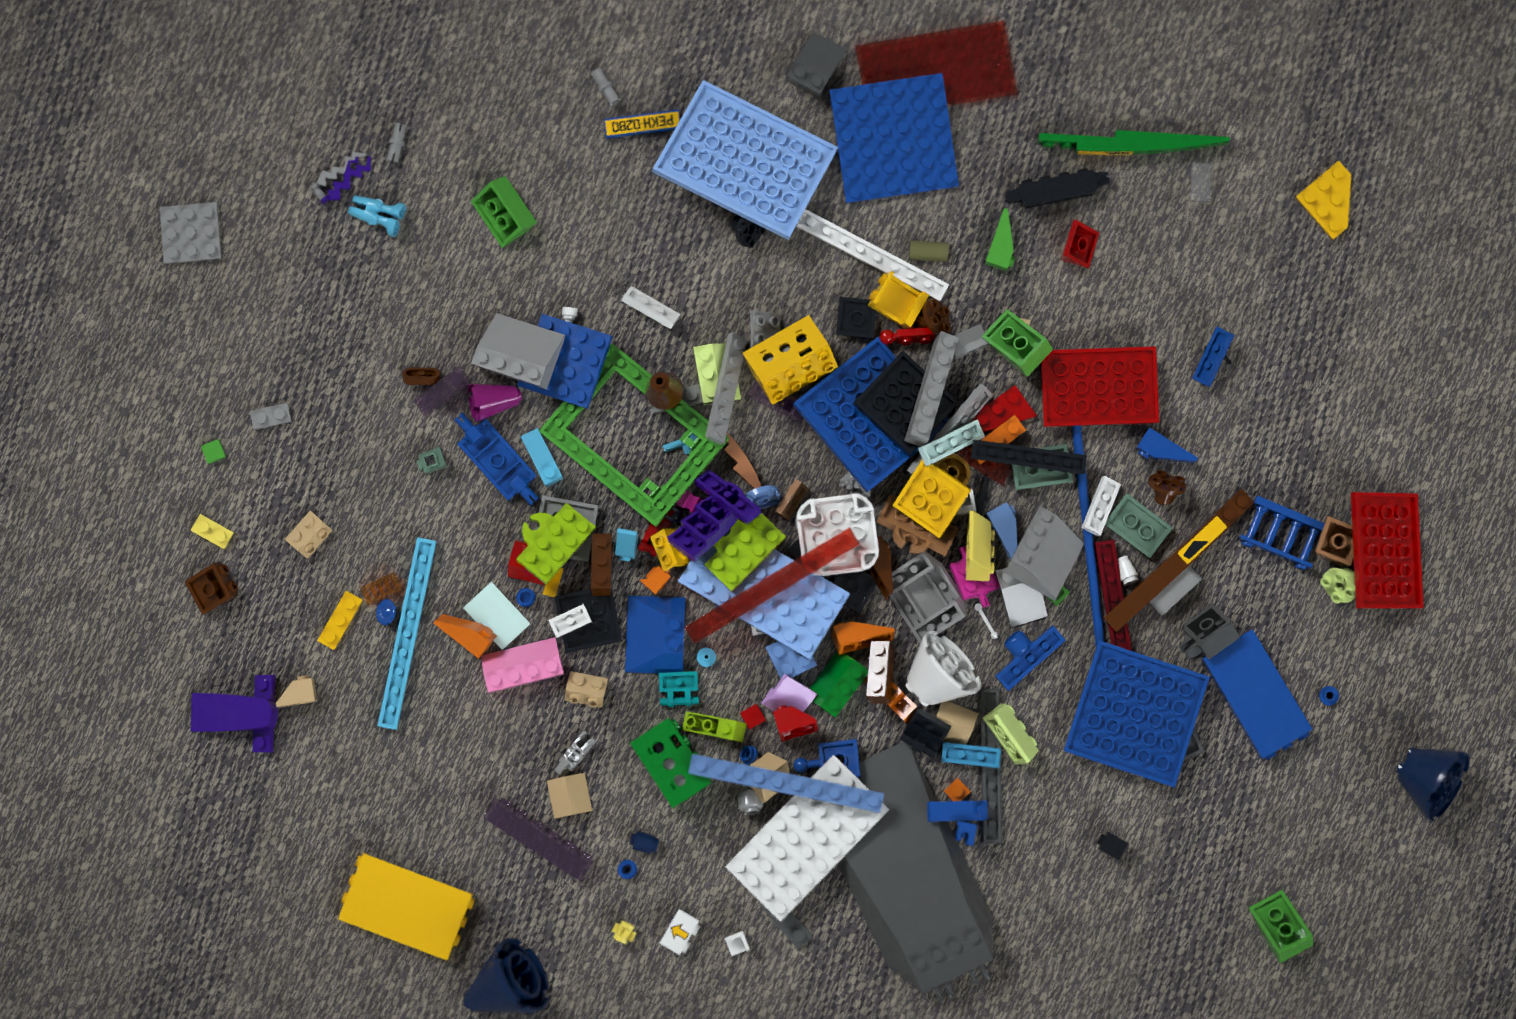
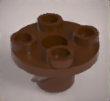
[916,298,951,336]
[1148,470,1186,505]

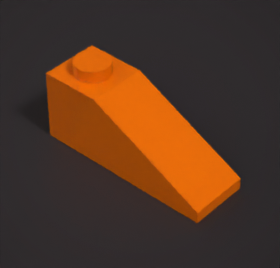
[434,614,497,659]
[831,621,895,655]

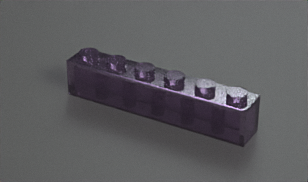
[483,797,594,882]

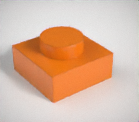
[944,778,970,801]

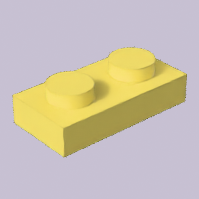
[191,514,234,550]

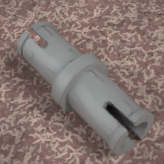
[591,68,620,106]
[386,123,407,163]

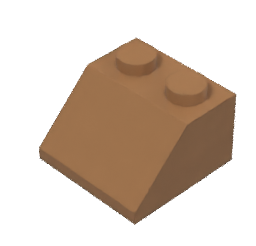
[1315,516,1354,567]

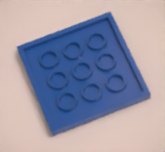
[517,314,613,409]

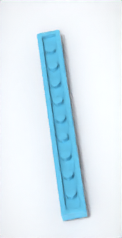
[378,537,437,730]

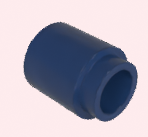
[629,830,659,854]

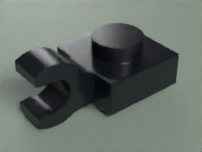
[665,506,685,528]

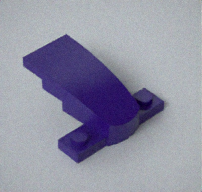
[667,469,761,562]
[191,675,278,753]

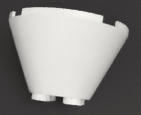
[906,631,981,707]

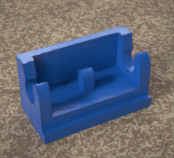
[955,821,977,846]

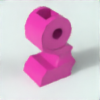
[676,491,703,513]

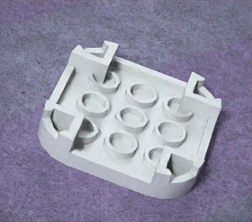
[797,493,879,576]

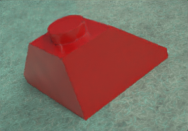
[773,705,818,742]

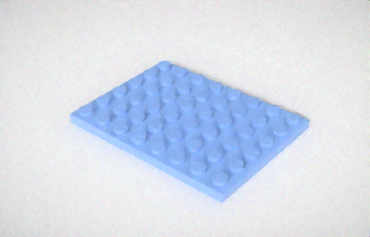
[652,80,838,240]

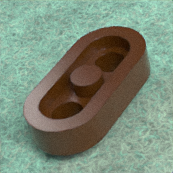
[402,367,441,386]

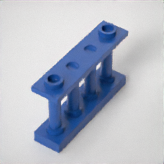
[1238,496,1325,571]

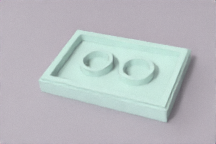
[463,582,530,650]

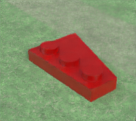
[971,386,1037,432]

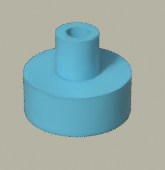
[697,648,716,667]

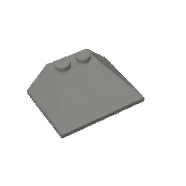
[890,551,967,644]

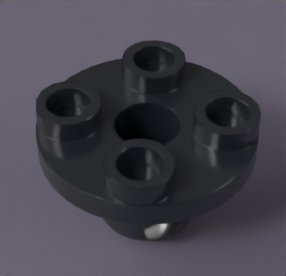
[730,215,766,248]

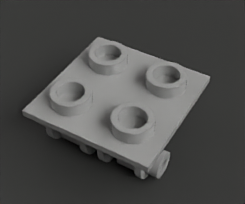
[750,310,780,348]

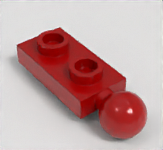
[879,328,935,345]

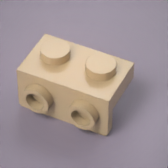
[285,511,332,558]
[565,671,608,708]

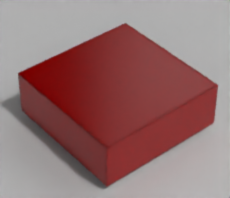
[740,704,766,730]

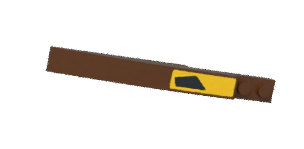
[1103,489,1254,632]

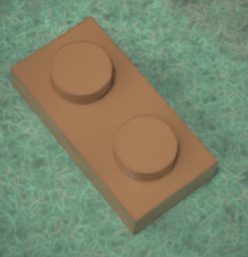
[775,479,809,521]

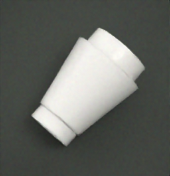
[1117,556,1139,586]

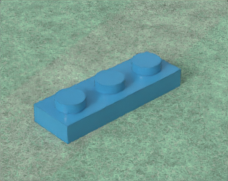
[941,742,1002,768]

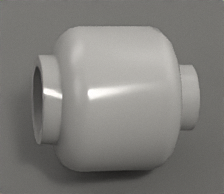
[737,786,764,815]

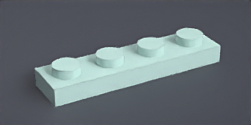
[918,419,985,466]

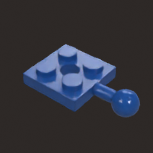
[794,739,861,778]

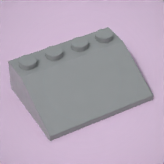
[471,313,566,390]
[1004,506,1084,600]

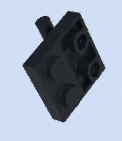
[900,707,952,758]

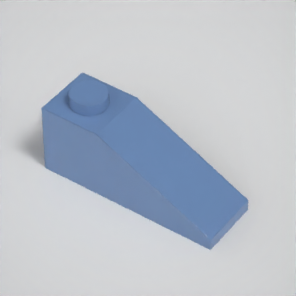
[986,502,1017,560]

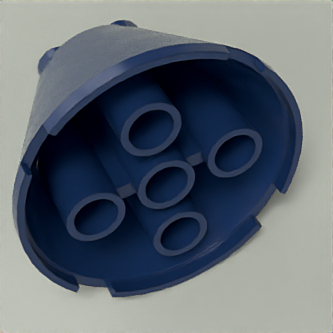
[1396,747,1470,822]

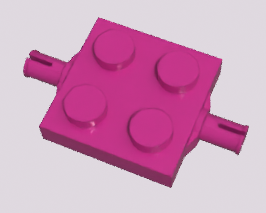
[949,546,1000,608]

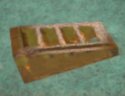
[360,572,403,605]

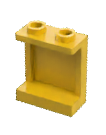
[868,271,929,329]

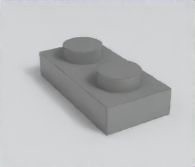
[250,403,292,430]

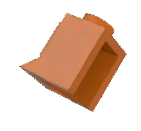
[639,566,671,595]

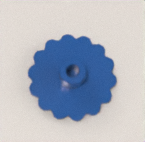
[376,599,396,625]

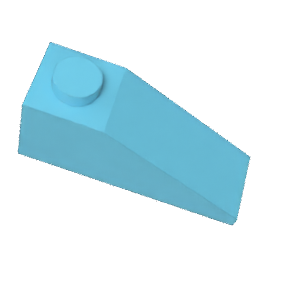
[521,428,563,487]
[615,528,639,562]

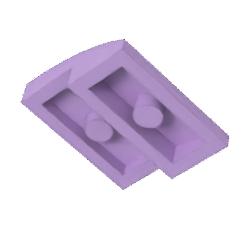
[761,674,817,712]

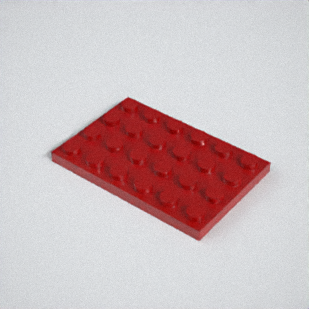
[1041,346,1159,427]
[1351,492,1424,609]

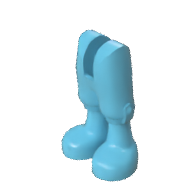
[348,196,406,237]

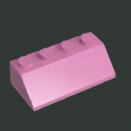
[481,637,565,693]

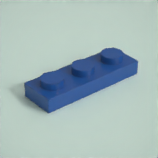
[1192,326,1234,387]

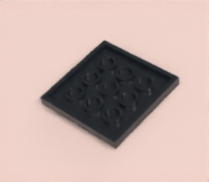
[853,351,959,456]

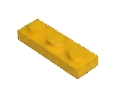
[317,591,363,650]

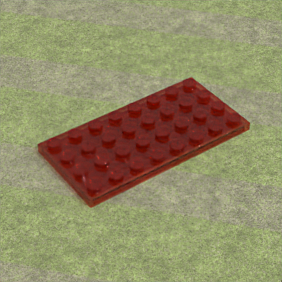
[855,20,1017,107]

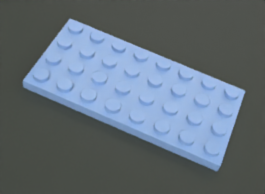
[678,529,850,660]

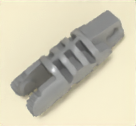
[555,731,596,777]

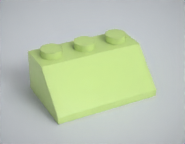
[693,343,741,406]
[982,703,1039,765]

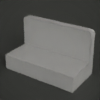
[953,324,989,360]

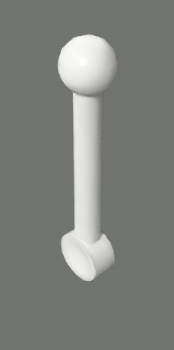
[974,603,998,639]

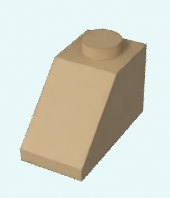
[276,675,317,707]

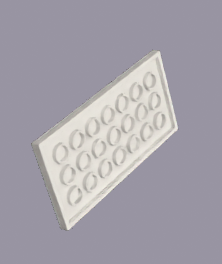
[725,755,890,922]

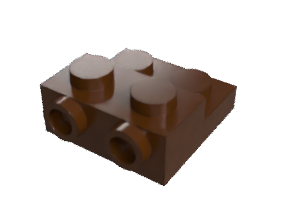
[184,562,238,615]

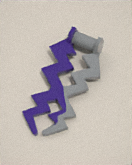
[310,152,371,204]

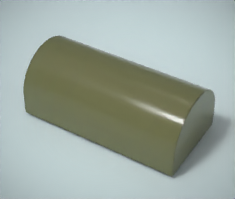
[909,240,949,262]

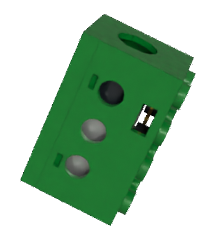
[630,718,712,809]

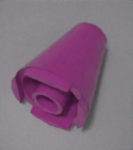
[467,384,522,422]

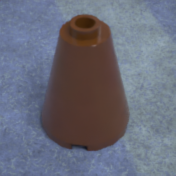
[645,372,684,410]

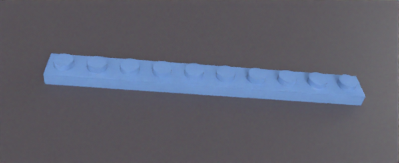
[689,754,884,813]

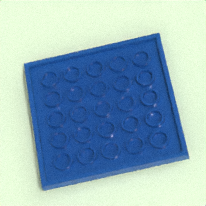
[829,73,959,203]
[793,337,949,493]
[1063,640,1210,787]

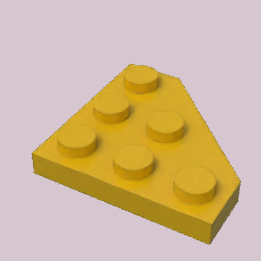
[1295,161,1351,240]

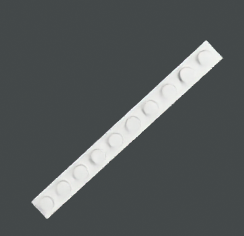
[796,209,949,302]

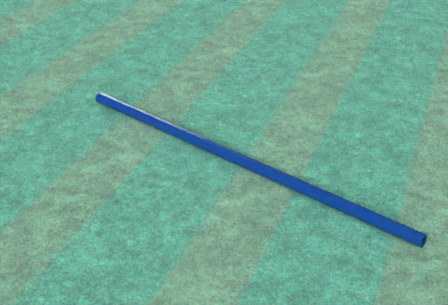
[1071,426,1105,647]

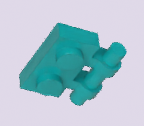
[659,671,699,707]

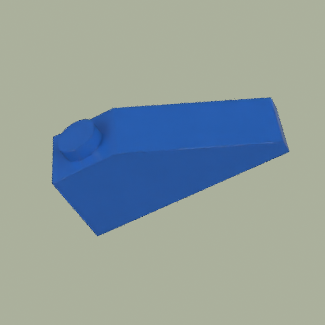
[1136,428,1198,463]
[927,801,988,822]

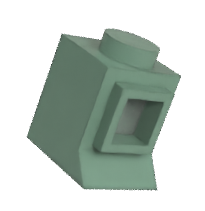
[417,447,448,474]

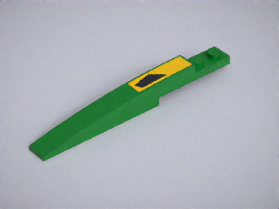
[1038,130,1230,155]

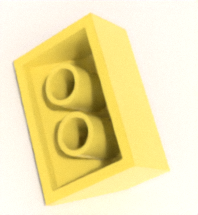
[966,511,995,581]

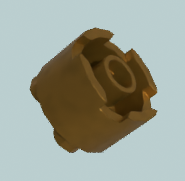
[935,454,971,485]

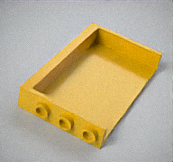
[338,853,475,960]

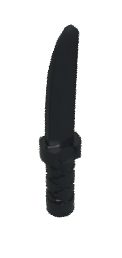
[976,476,990,516]

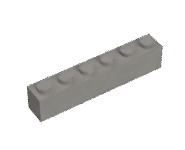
[904,331,959,447]

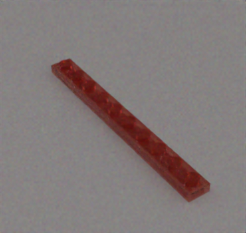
[685,527,860,644]

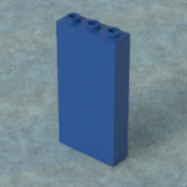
[1201,629,1313,760]

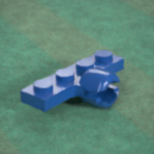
[995,625,1066,691]

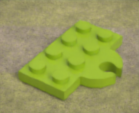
[516,503,596,585]
[704,513,786,592]

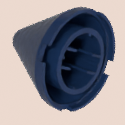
[463,938,549,1013]

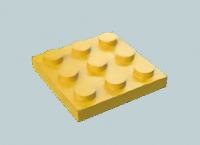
[892,459,972,538]

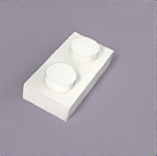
[548,604,592,638]

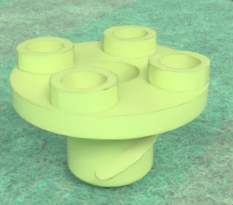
[1320,568,1356,604]

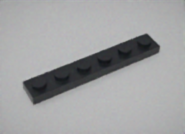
[970,440,1087,475]

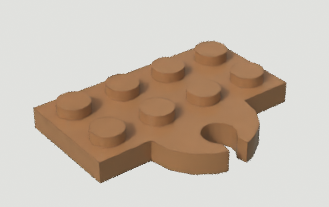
[876,494,959,556]

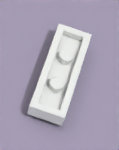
[621,286,680,329]
[1081,476,1121,536]

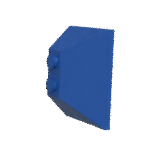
[625,595,686,674]

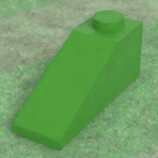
[985,208,1015,271]

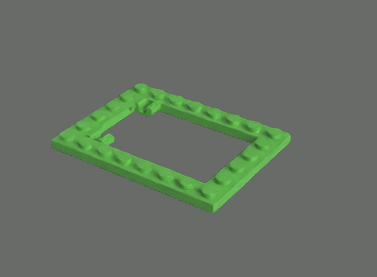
[539,343,730,527]

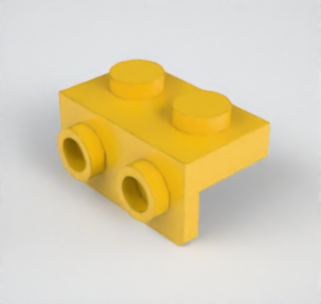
[651,528,690,571]

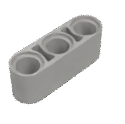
[1149,565,1202,616]

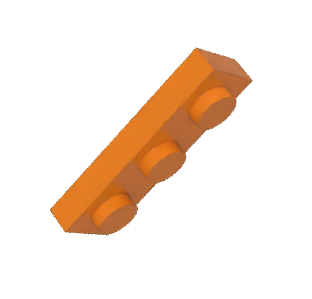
[968,415,1026,465]

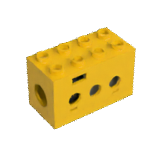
[743,315,838,405]

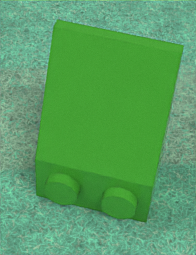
[981,309,1053,377]
[1249,890,1313,963]

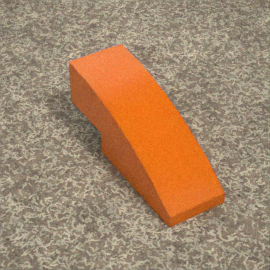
[864,676,918,724]

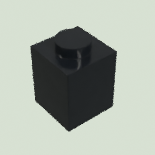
[1097,832,1129,860]

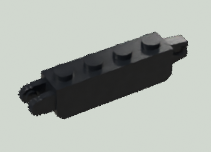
[1005,168,1110,209]

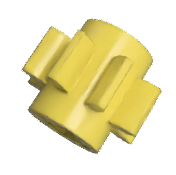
[612,920,637,944]

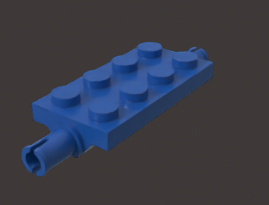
[454,413,539,506]

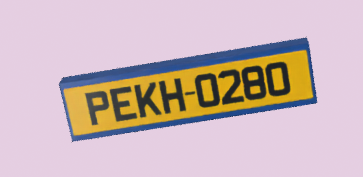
[604,110,680,139]

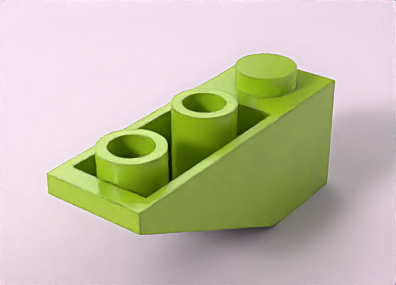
[682,711,746,742]

